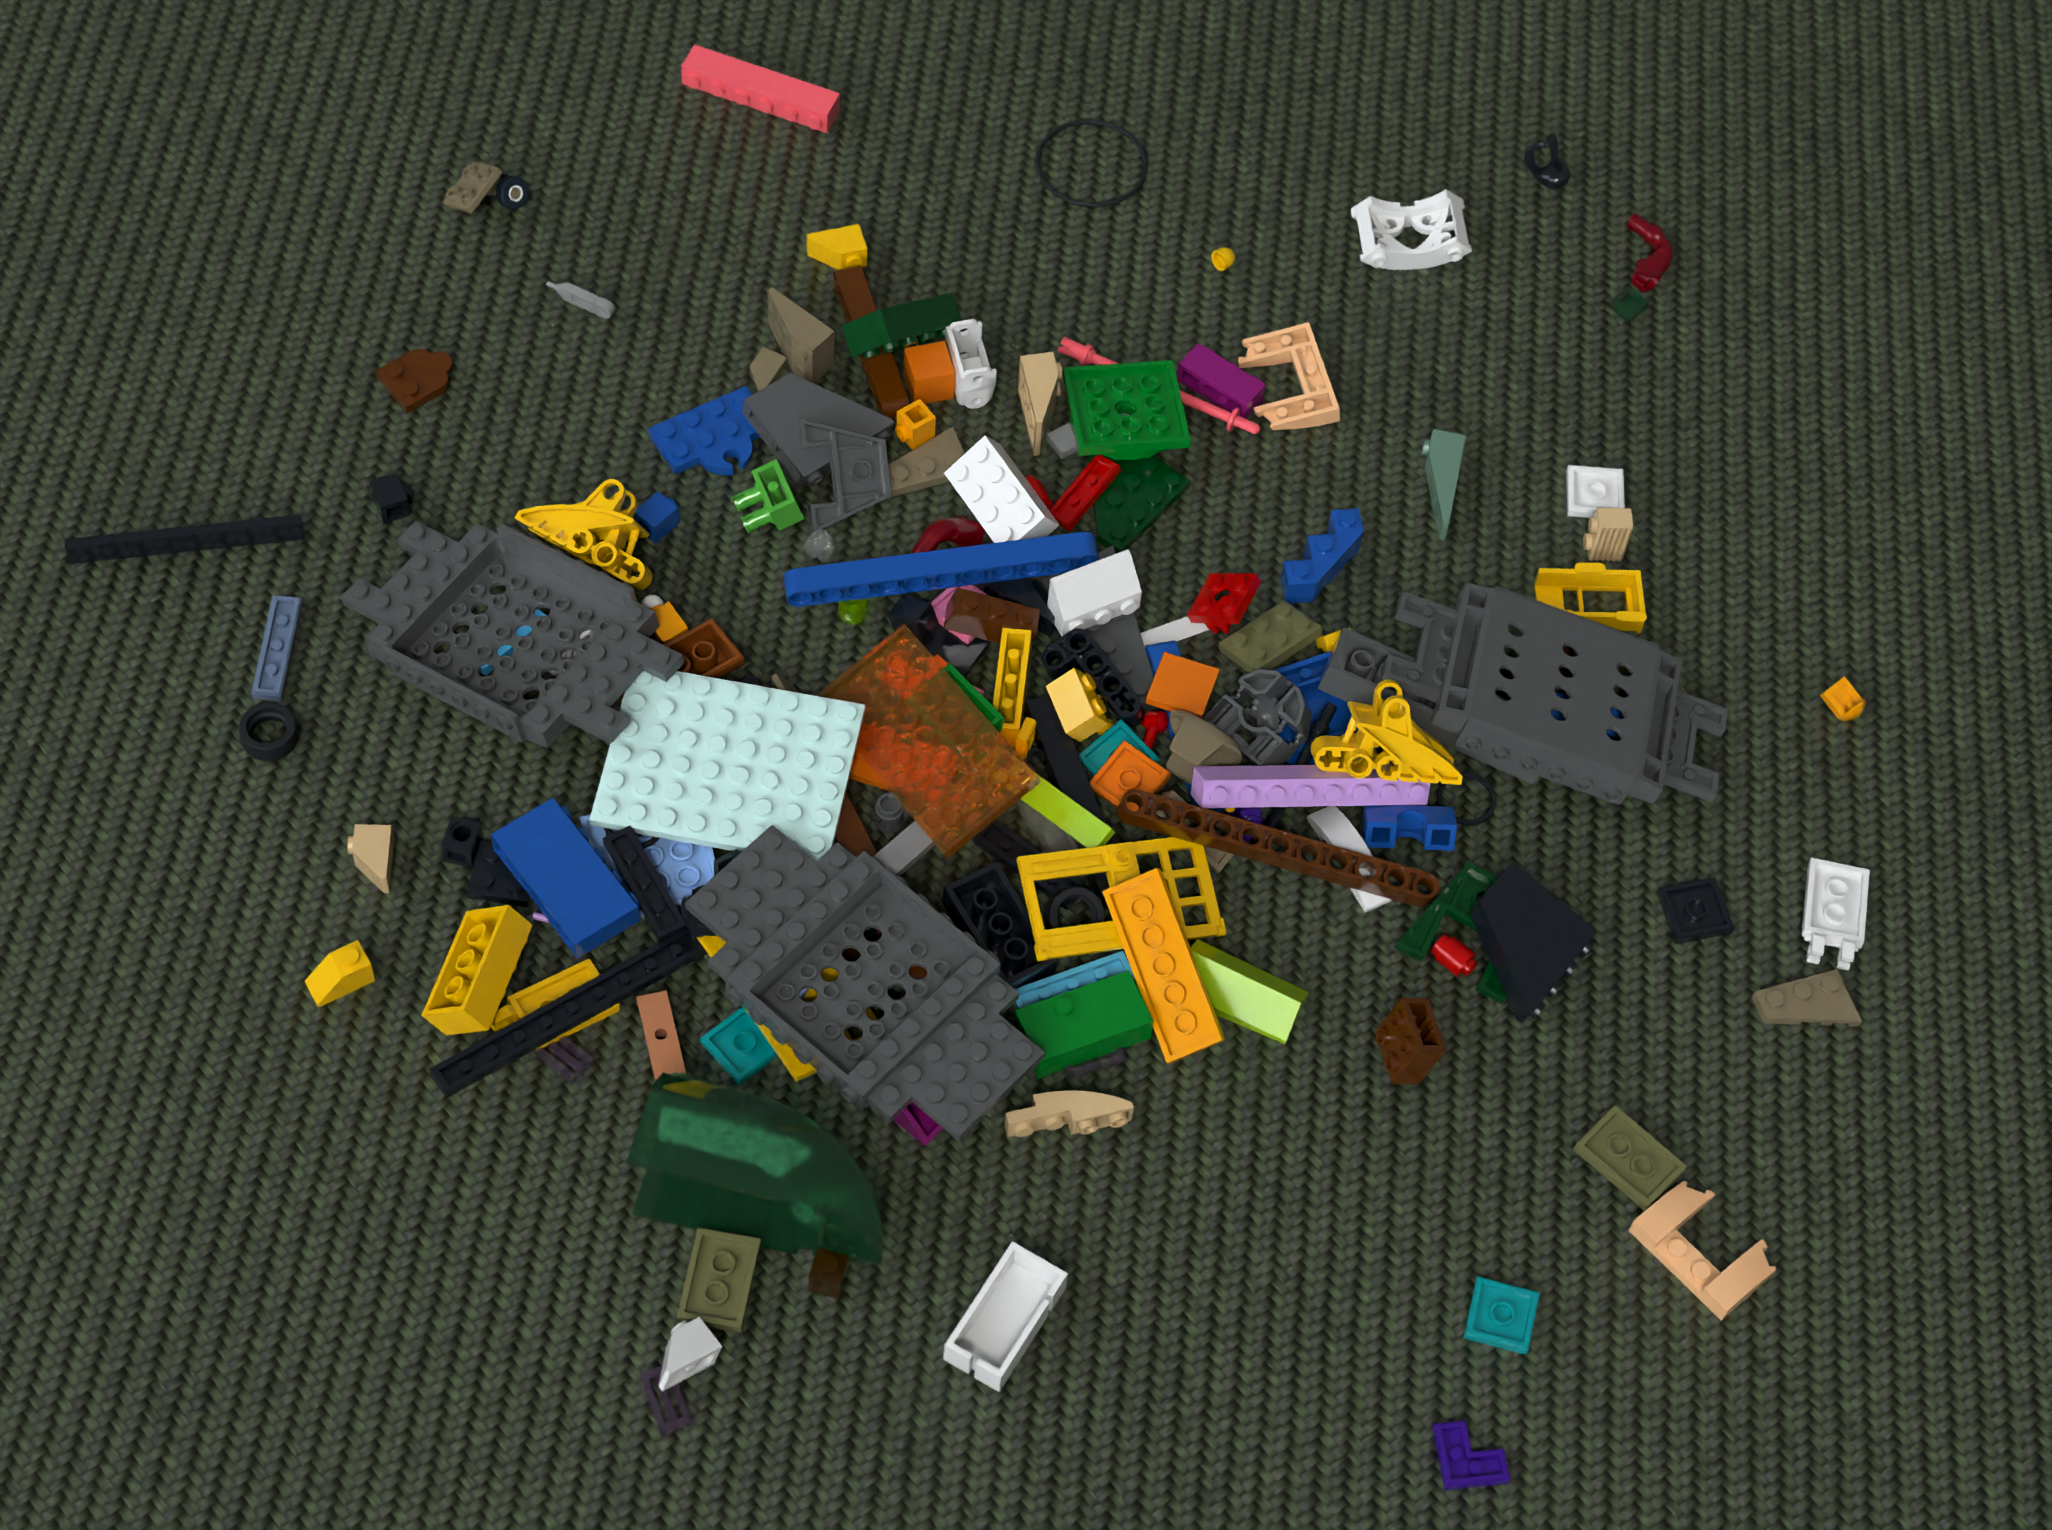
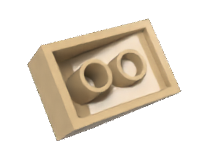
[1018,352,1062,456]

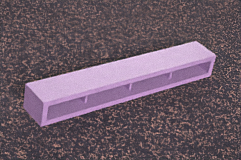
[1191,764,1430,808]

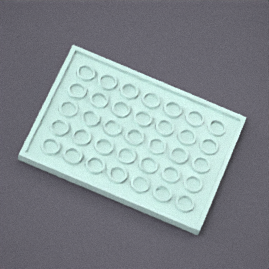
[589,671,866,861]

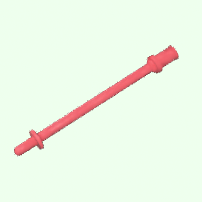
[1058,336,1260,434]

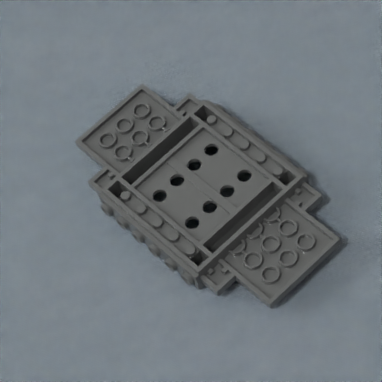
[685,825,1045,1141]

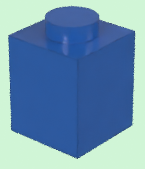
[634,491,679,544]

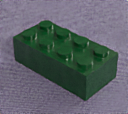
[841,293,962,359]

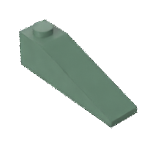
[1422,429,1466,540]

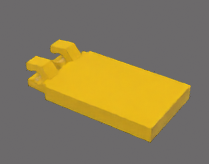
[491,958,620,1051]

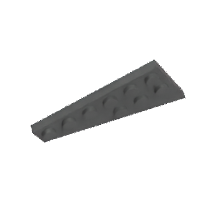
[1041,545,1154,711]

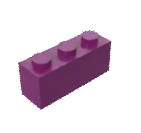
[1177,343,1266,419]

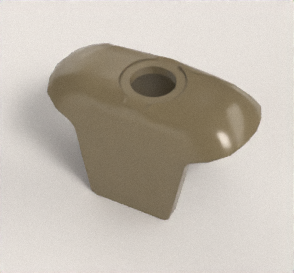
[1166,710,1242,785]

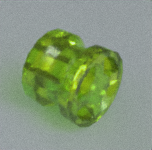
[838,598,867,625]

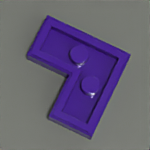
[1432,1420,1510,1490]

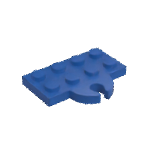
[648,386,760,476]

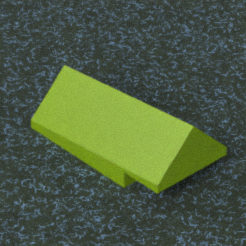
[1190,940,1309,1044]

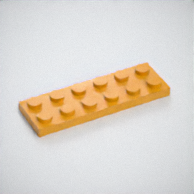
[1102,868,1225,1063]

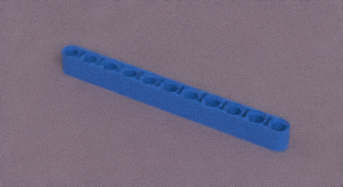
[783,532,1100,607]

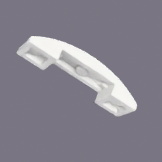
[1307,806,1392,913]

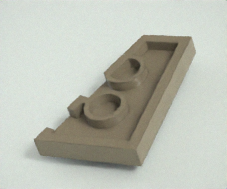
[888,426,965,497]

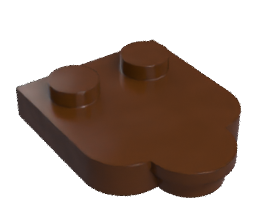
[375,349,452,413]

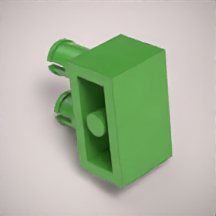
[732,459,804,533]

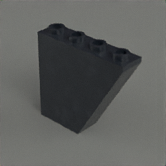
[1469,861,1597,1024]

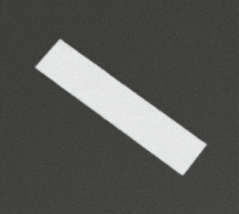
[1140,616,1210,647]

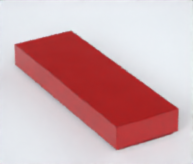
[1050,454,1121,532]

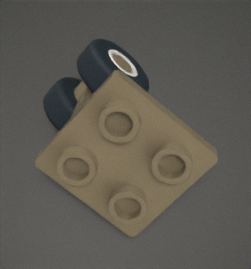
[442,162,529,213]

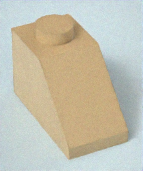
[347,824,394,893]

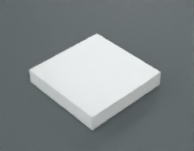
[1566,465,1625,518]

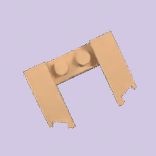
[1238,322,1340,430]
[1629,1181,1776,1321]

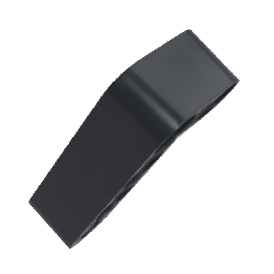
[1041,628,1144,727]

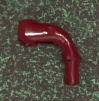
[1626,213,1673,292]
[910,515,985,554]

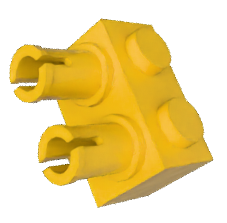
[1046,668,1114,742]

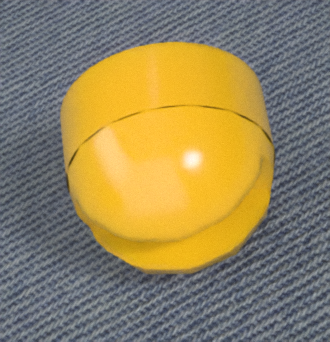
[1211,247,1235,271]

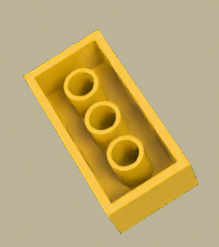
[421,905,533,1035]

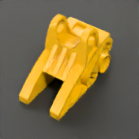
[514,479,652,590]
[1311,680,1463,785]

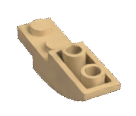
[1004,1091,1134,1137]

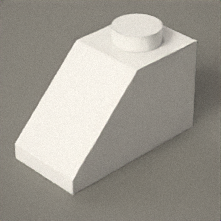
[659,1317,722,1392]

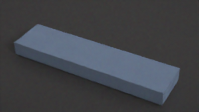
[251,595,303,701]

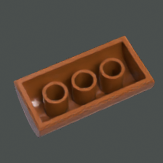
[621,618,745,699]

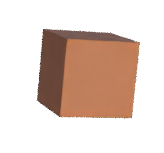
[903,341,955,404]

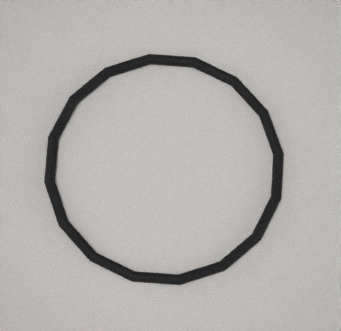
[1035,119,1148,208]

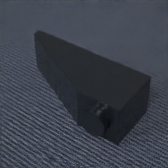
[979,578,1055,637]

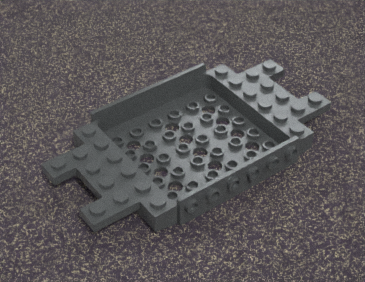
[340,521,685,748]
[1380,583,1728,805]

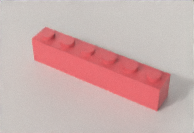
[681,44,840,133]

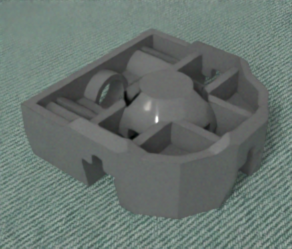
[1203,669,1312,766]

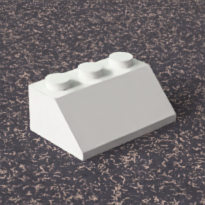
[1047,549,1142,637]

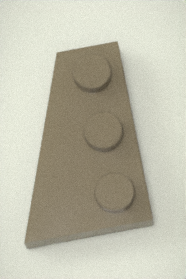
[1751,969,1862,1027]

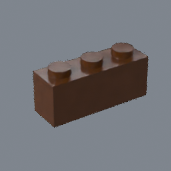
[943,587,1040,644]

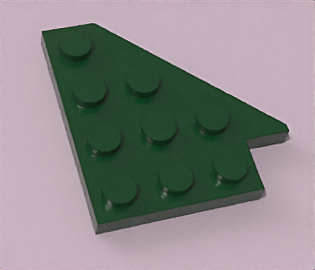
[1086,455,1191,554]

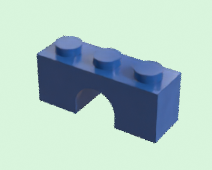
[1361,805,1457,851]

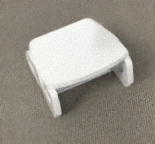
[945,319,996,409]

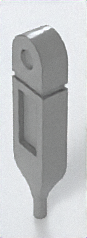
[546,281,615,319]

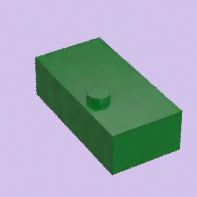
[1013,970,1154,1079]

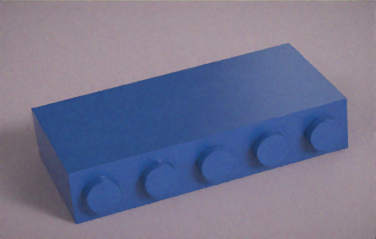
[491,798,640,959]

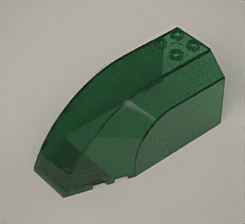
[627,1072,883,1264]

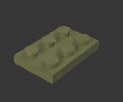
[1218,600,1323,673]
[1573,1105,1687,1211]
[677,1228,761,1333]

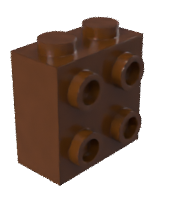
[1375,998,1447,1084]

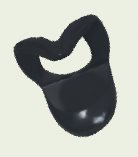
[1524,133,1571,189]

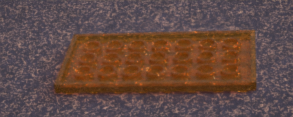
[816,624,1041,859]

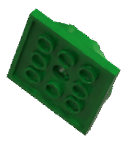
[1062,360,1191,461]

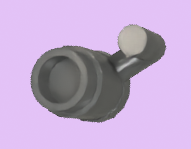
[874,792,923,834]

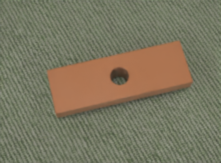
[636,990,686,1083]

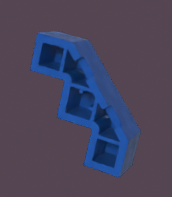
[1280,508,1364,604]

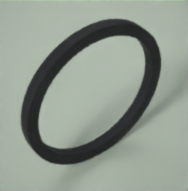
[1437,772,1497,826]

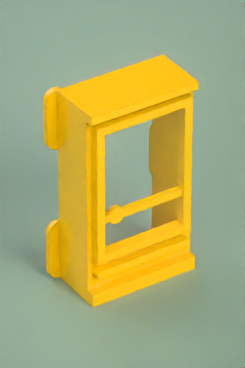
[1534,563,1647,634]

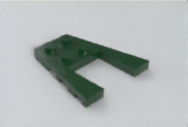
[1394,862,1507,1004]

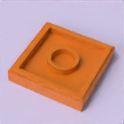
[1145,652,1220,719]
[1089,740,1171,811]

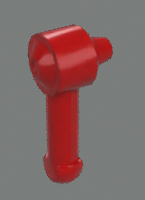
[1140,710,1168,750]

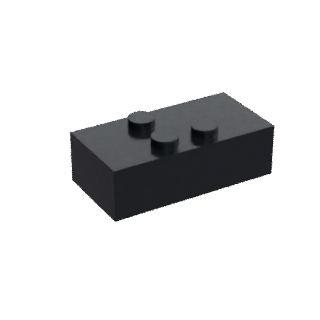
[942,862,1058,989]

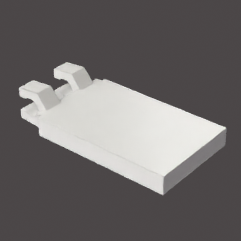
[1801,858,1870,971]

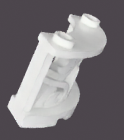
[1351,189,1472,270]

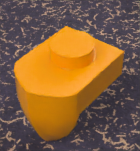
[1820,676,1866,721]

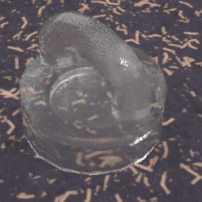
[804,529,833,561]

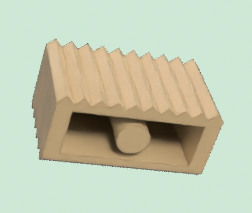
[1583,507,1633,562]

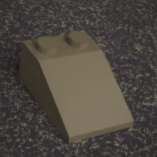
[768,287,835,383]

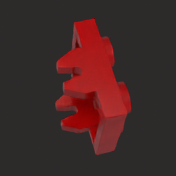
[1187,573,1262,634]

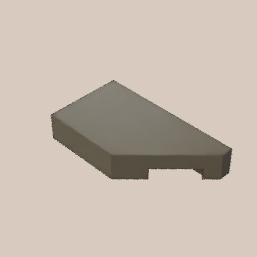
[750,347,787,392]

